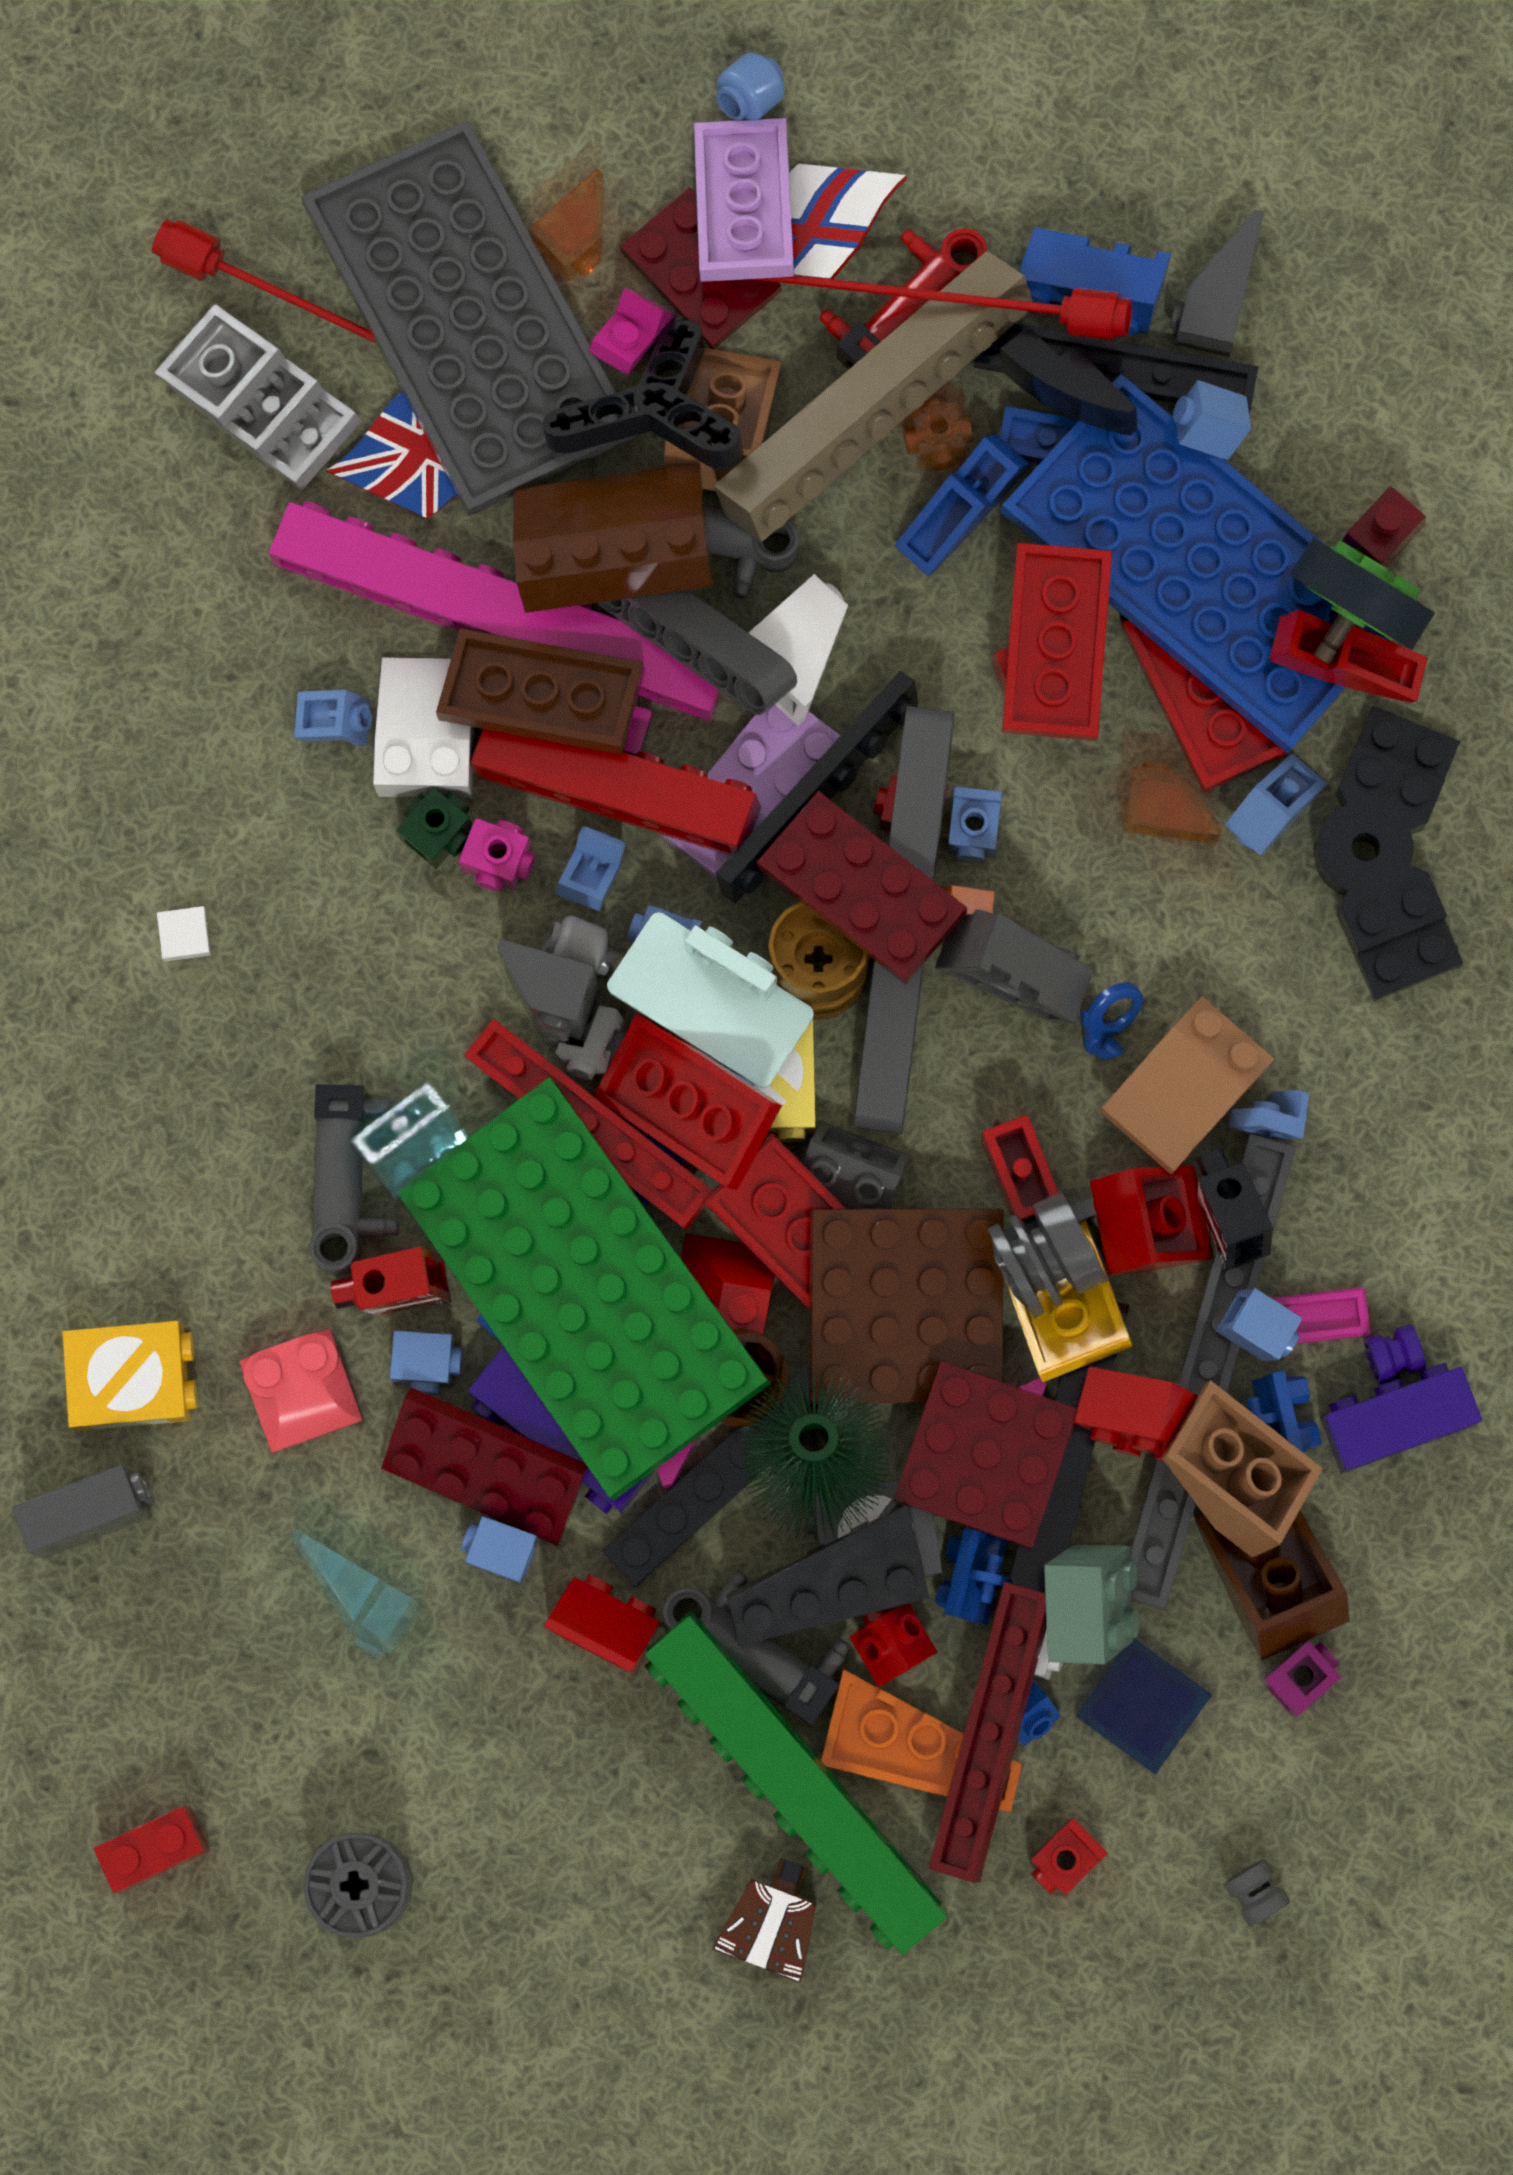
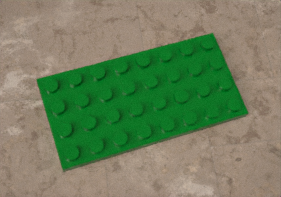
[396,1077,771,1500]

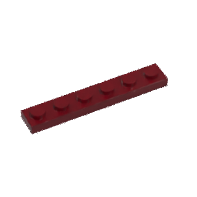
[928,1582,1047,1883]

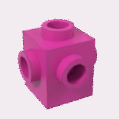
[458,818,536,892]

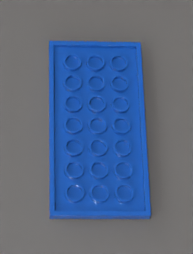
[1000,374,1389,754]

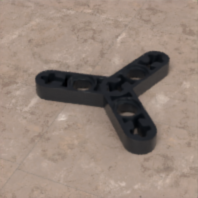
[543,320,744,469]

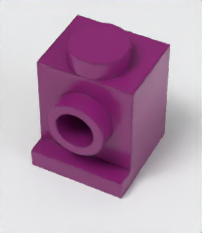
[1261,1640,1341,1718]

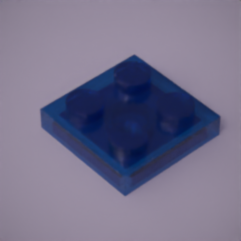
[1075,1639,1212,1775]

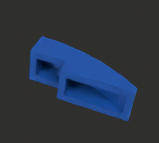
[894,434,1030,576]

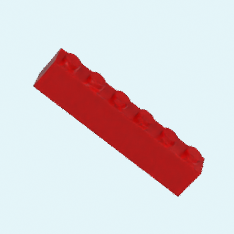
[470,729,761,856]

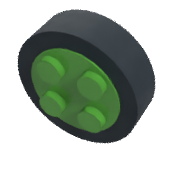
[1290,538,1435,664]

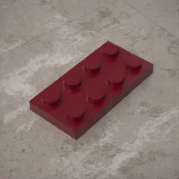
[757,791,967,985]
[381,1387,588,1546]

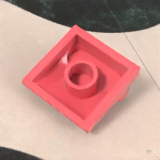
[239,1329,363,1453]

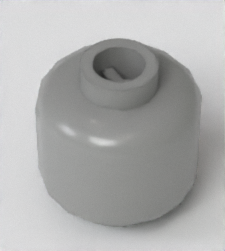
[541,915,615,976]

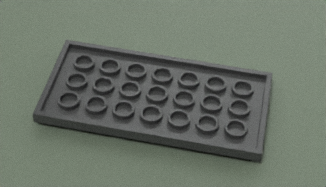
[301,120,636,516]

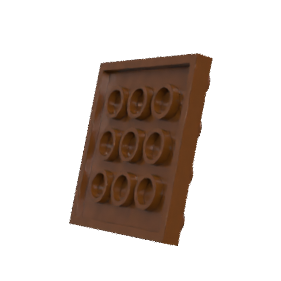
[809,1208,1004,1404]

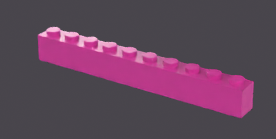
[269,501,722,722]

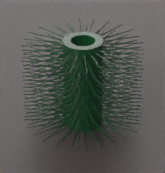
[739,1368,889,1541]

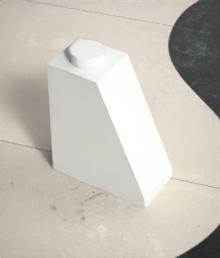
[749,574,848,727]

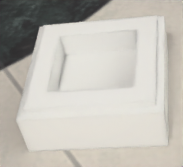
[157,906,211,962]

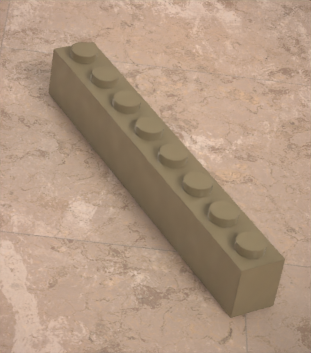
[714,251,1033,542]

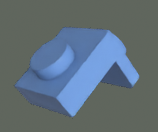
[556,826,626,912]

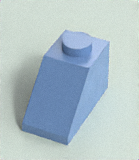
[1225,753,1328,856]

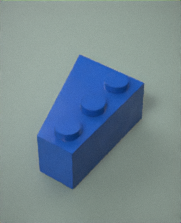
[1019,227,1171,335]

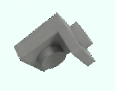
[555,1005,629,1080]

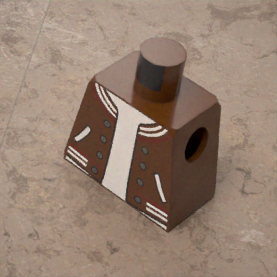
[712,1858,816,1983]

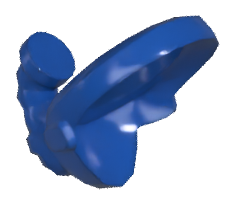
[1080,982,1143,1060]

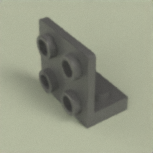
[802,1121,910,1209]

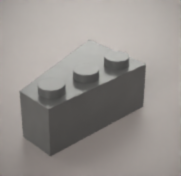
[935,909,1094,1023]

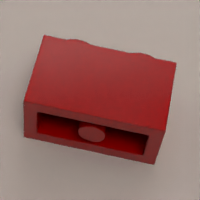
[981,1114,1058,1222]
[93,1806,210,1893]

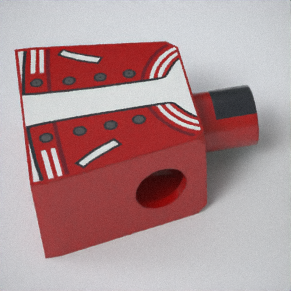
[331,1246,451,1315]

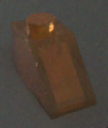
[529,168,605,282]
[1123,762,1222,845]

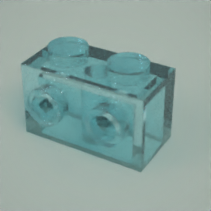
[350,1083,469,1200]

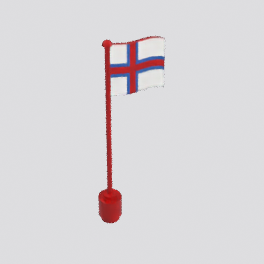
[753,163,1132,340]

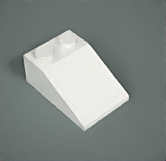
[373,658,474,798]

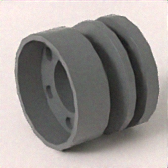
[988,1190,1108,1319]
[303,1833,414,1938]

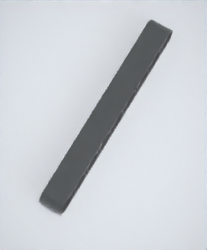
[854,706,955,1134]

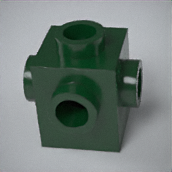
[396,787,472,869]

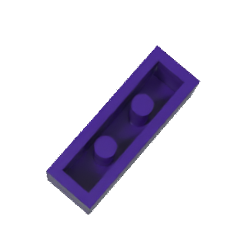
[1320,1363,1483,1474]

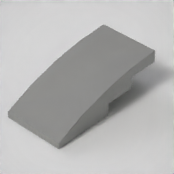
[155,304,362,491]

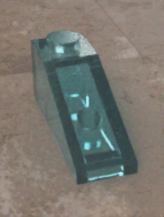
[290,1528,424,1658]

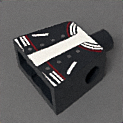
[1196,1148,1273,1271]

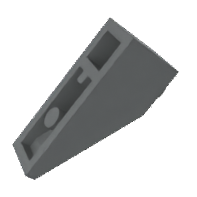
[1170,210,1264,357]

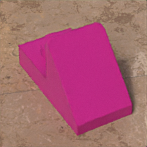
[589,288,676,375]

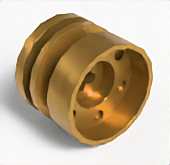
[768,901,869,1020]

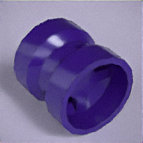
[1364,1324,1426,1385]

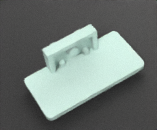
[607,912,814,1089]

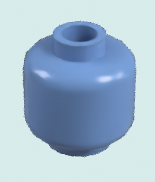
[716,52,785,121]

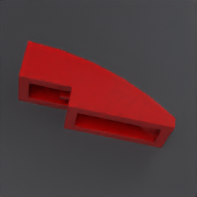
[1269,610,1428,703]

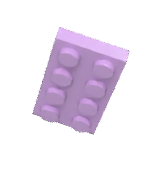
[694,118,794,282]
[661,705,841,879]

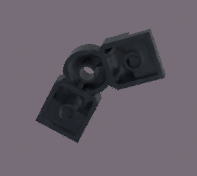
[1314,706,1463,1001]

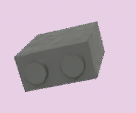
[11,1464,155,1559]

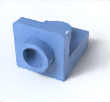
[294,690,372,746]
[1229,1090,1309,1140]

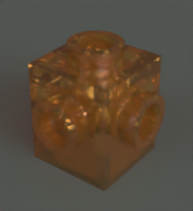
[903,399,973,470]

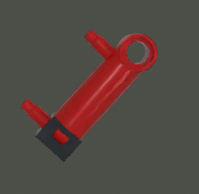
[819,228,988,369]

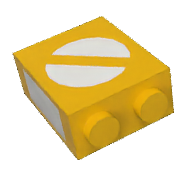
[62,1321,198,1431]

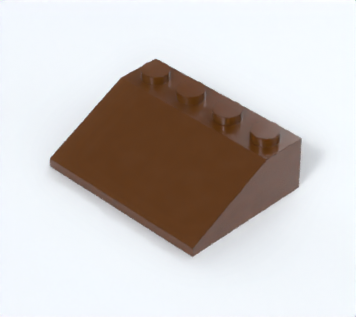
[513,463,713,613]

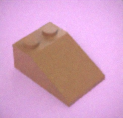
[663,348,782,491]
[1099,996,1274,1175]
[1162,1380,1323,1557]

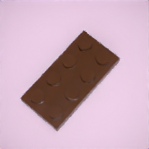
[436,628,645,755]

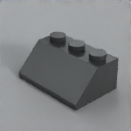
[498,939,600,1047]

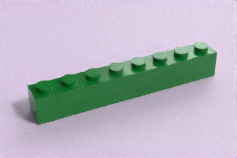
[644,1610,947,1955]

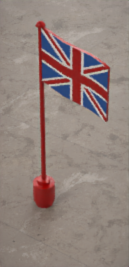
[152,219,457,519]

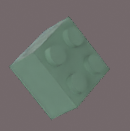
[1044,1544,1139,1665]

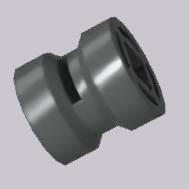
[1223,1859,1291,1927]

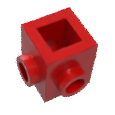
[849,1603,938,1688]

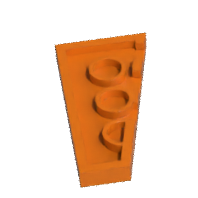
[821,1669,1022,1813]

